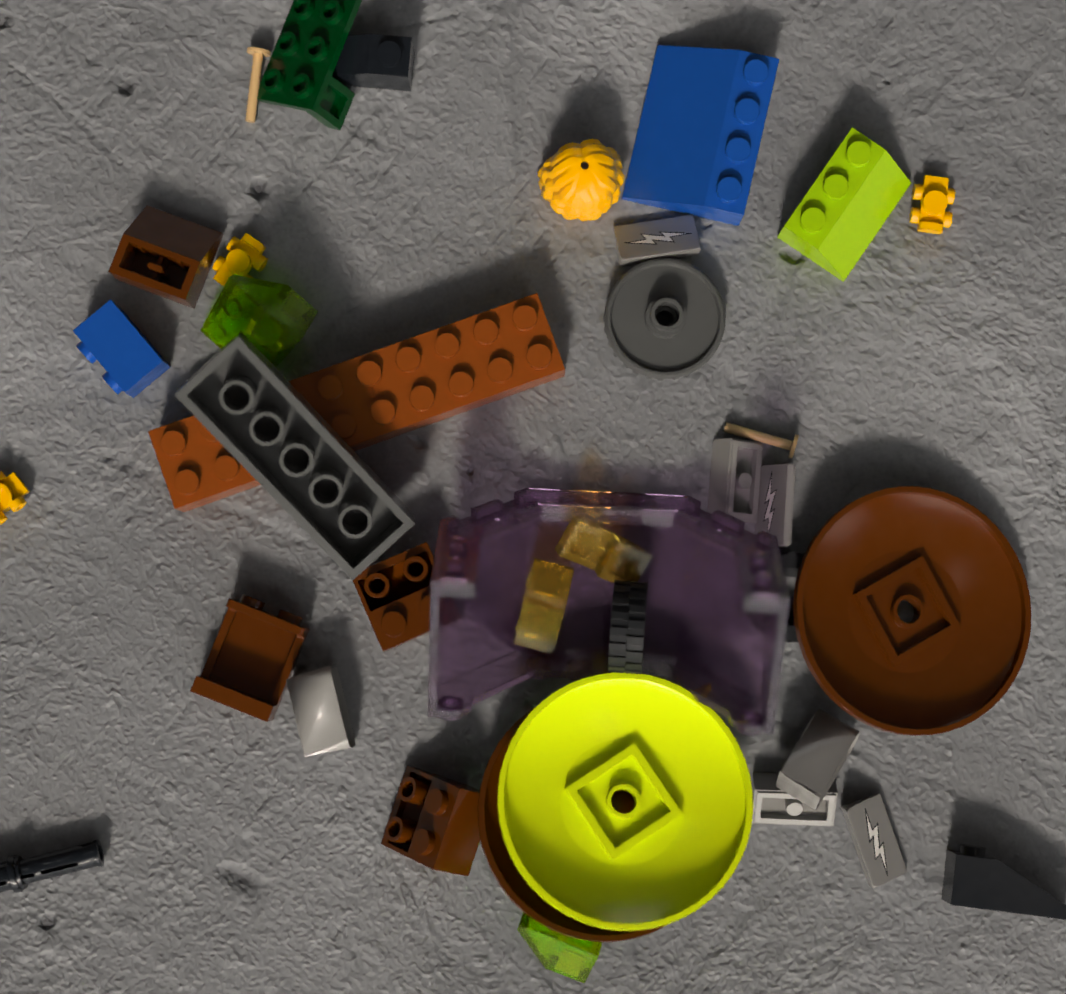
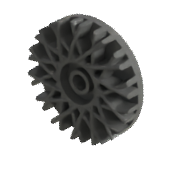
[604,258,726,381]

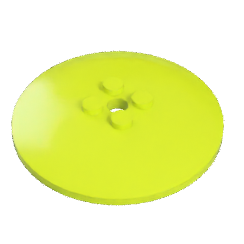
[497,672,753,931]

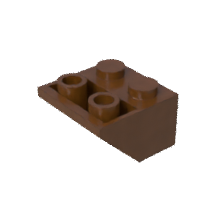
[108,205,223,309]
[353,542,461,651]
[381,765,480,876]

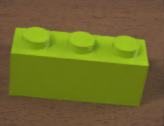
[777,127,911,282]

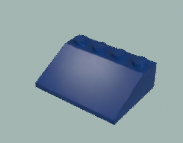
[622,45,779,226]

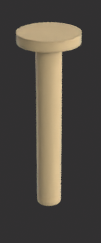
[245,47,271,123]
[724,422,799,458]

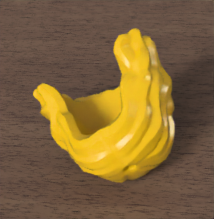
[537,139,625,221]

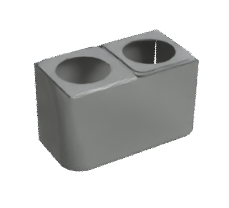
[286,664,355,757]
[776,709,860,810]

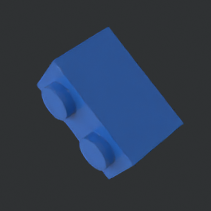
[73,299,171,398]

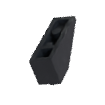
[332,34,415,91]
[941,844,1066,920]

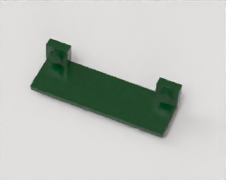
[257,0,362,130]

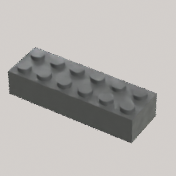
[175,331,415,580]

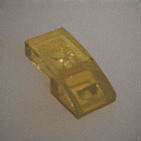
[555,514,652,583]
[513,558,574,654]

